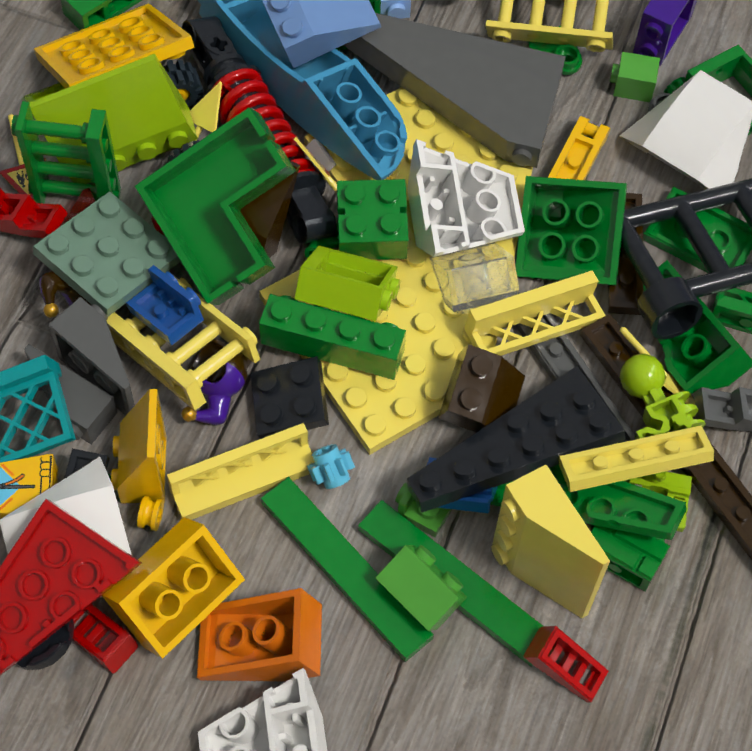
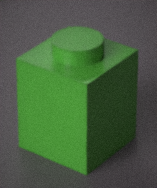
[610,51,660,102]

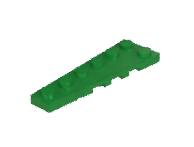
[490,465,687,540]

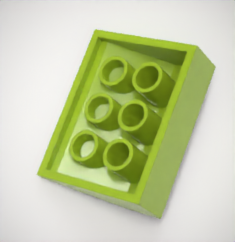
[30,54,198,184]

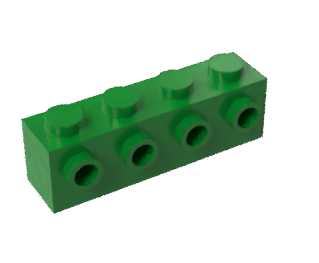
[259,294,406,380]

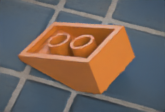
[197,588,322,682]

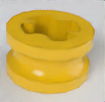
[137,496,164,531]

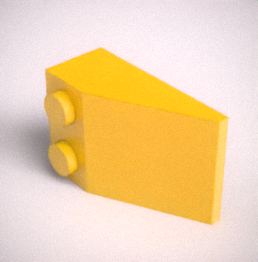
[111,389,167,503]

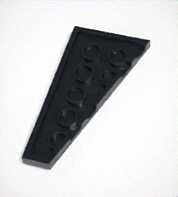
[407,366,625,513]

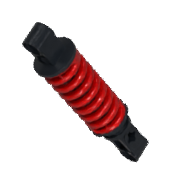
[182,16,337,244]

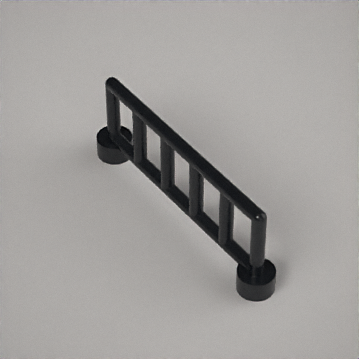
[621,178,752,339]

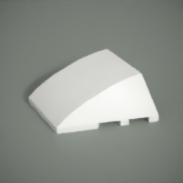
[620,70,752,190]
[407,139,525,257]
[0,457,132,598]
[198,668,327,751]

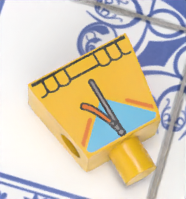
[0,454,58,519]

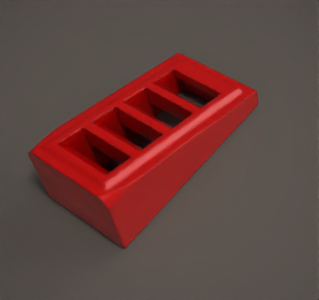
[73,604,138,674]
[523,626,609,703]

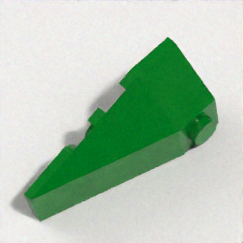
[644,260,752,394]

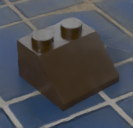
[438,344,525,432]

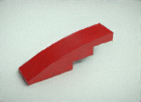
[0,188,68,239]

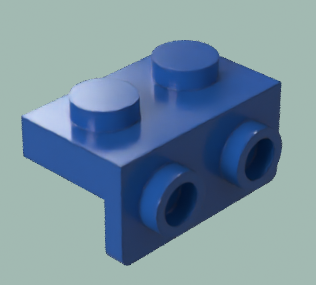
[126,265,204,346]

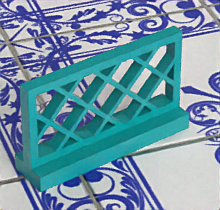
[0,355,76,463]

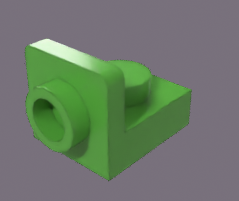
[395,483,452,537]

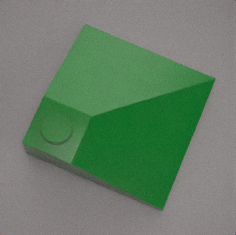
[515,176,628,286]

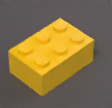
[102,517,245,659]

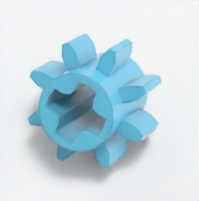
[307,444,355,489]

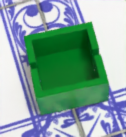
[337,179,409,260]

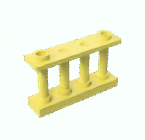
[485,0,613,52]
[106,275,260,411]

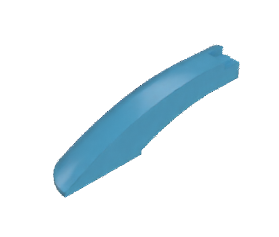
[198,0,407,180]

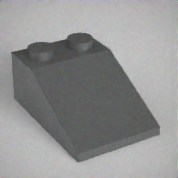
[49,297,135,416]

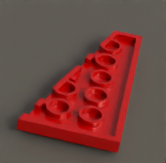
[0,499,142,676]

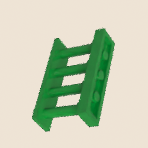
[11,101,121,204]

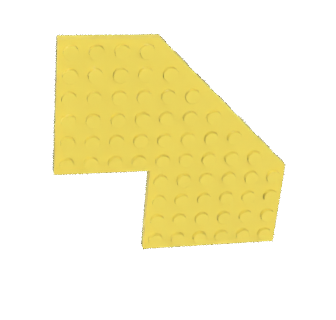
[259,87,533,455]

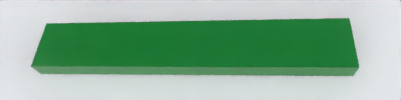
[261,477,434,662]
[358,500,543,667]

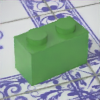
[376,545,467,631]

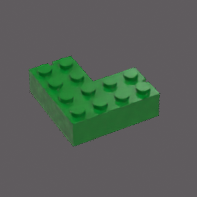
[135,107,296,305]

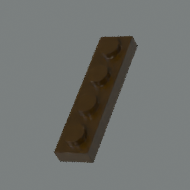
[608,193,644,315]

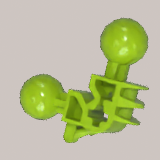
[620,353,706,482]

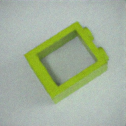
[294,245,400,321]

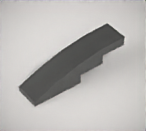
[694,387,752,432]

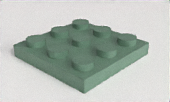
[33,191,181,317]

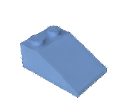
[262,0,381,68]

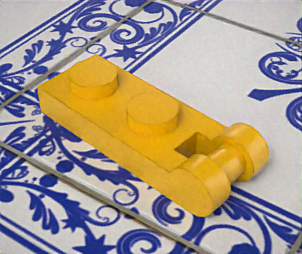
[548,116,611,180]

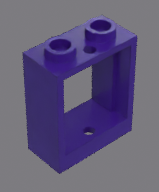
[633,0,697,66]

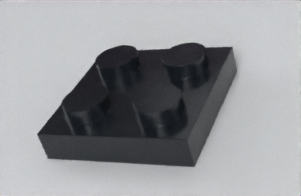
[251,356,329,439]

